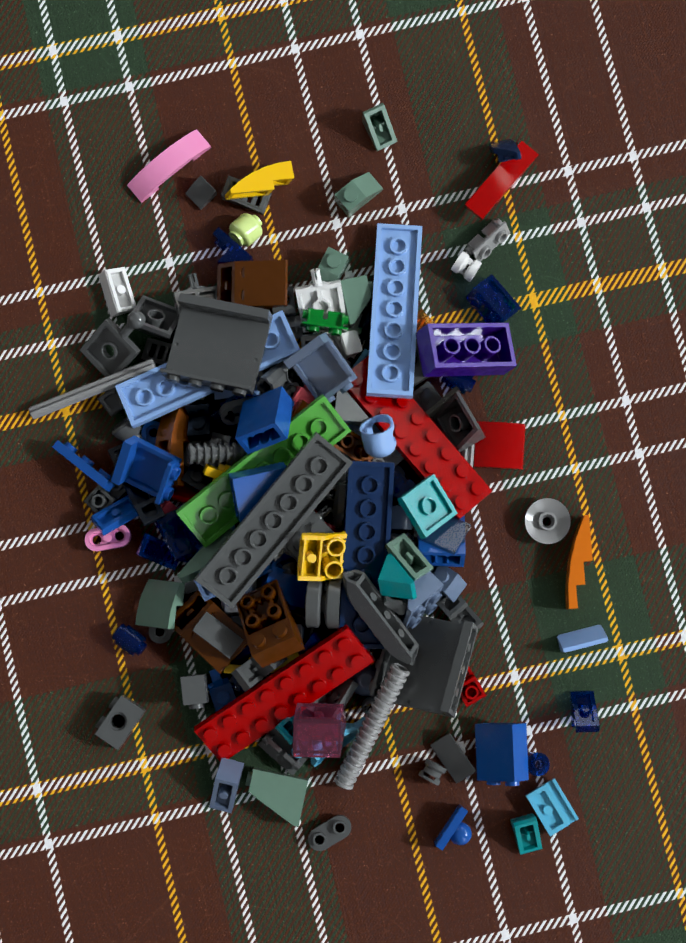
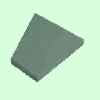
[362,103,398,151]
[386,533,433,581]

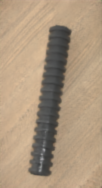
[186,442,247,464]

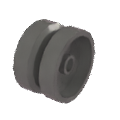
[305,579,342,629]

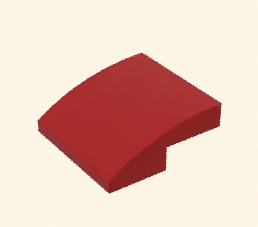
[474,421,525,470]

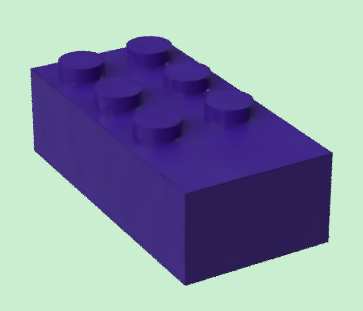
[415,323,517,377]

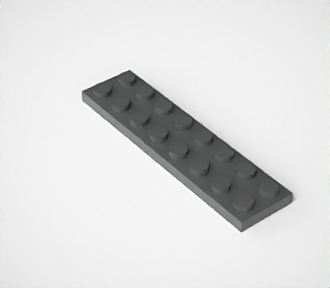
[195,432,353,609]

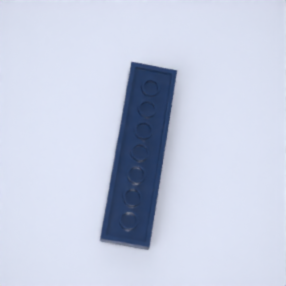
[337,460,395,649]

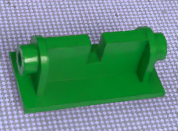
[300,308,349,336]

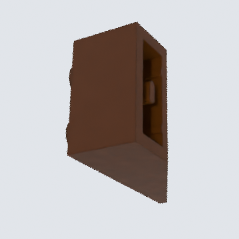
[217,260,288,309]
[236,579,305,668]
[174,589,248,674]

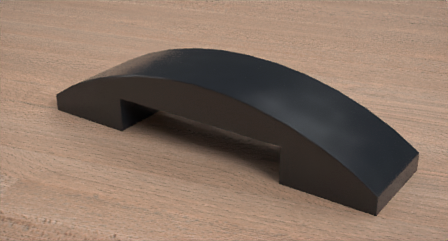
[108,444,165,526]

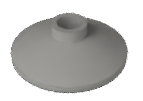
[525,498,571,544]

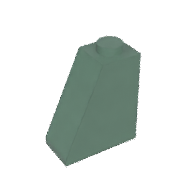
[245,767,308,827]

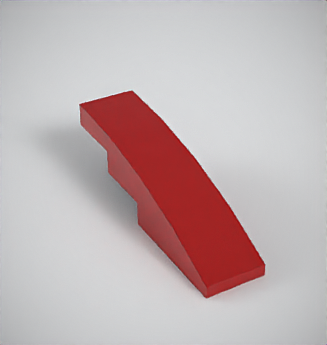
[465,141,539,220]

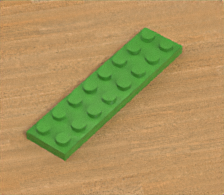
[175,394,351,548]

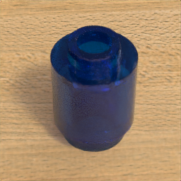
[441,376,476,395]
[112,624,147,657]
[528,752,550,776]

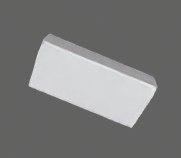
[99,267,136,317]

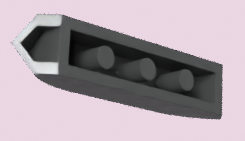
[342,569,419,666]

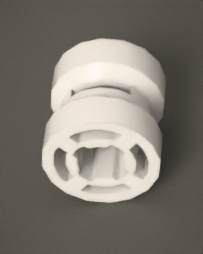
[451,251,482,282]

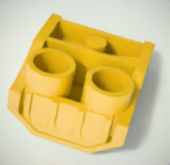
[297,531,347,581]

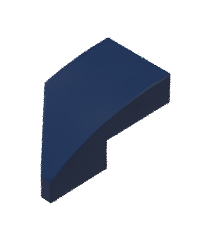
[489,139,522,163]

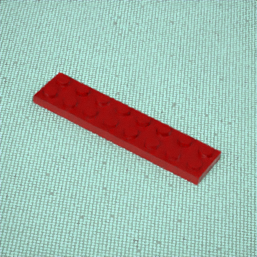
[347,356,492,521]
[194,624,374,762]

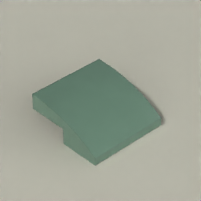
[135,579,185,629]

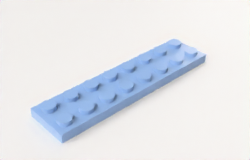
[366,223,422,399]
[115,310,300,428]

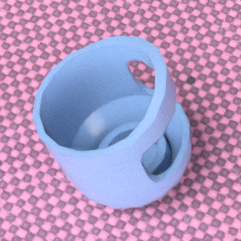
[359,414,396,458]

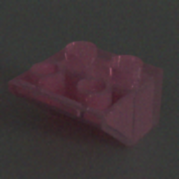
[293,703,346,758]

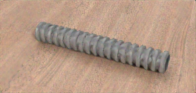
[334,663,410,790]

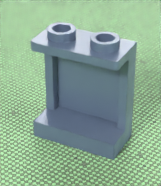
[283,332,357,403]

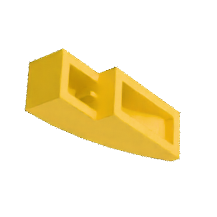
[225,161,294,200]

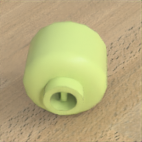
[229,213,262,247]

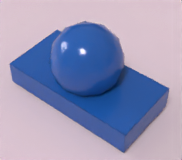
[434,805,472,851]

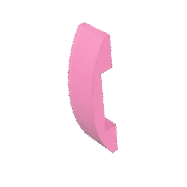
[127,129,211,203]

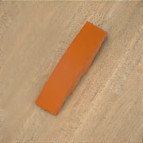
[565,515,593,609]

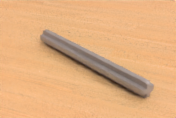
[29,359,156,419]

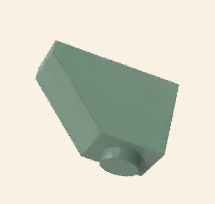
[334,172,383,218]
[340,275,373,328]

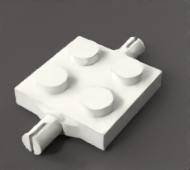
[295,268,347,339]

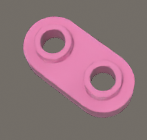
[85,525,131,552]

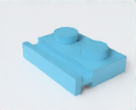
[525,778,579,836]

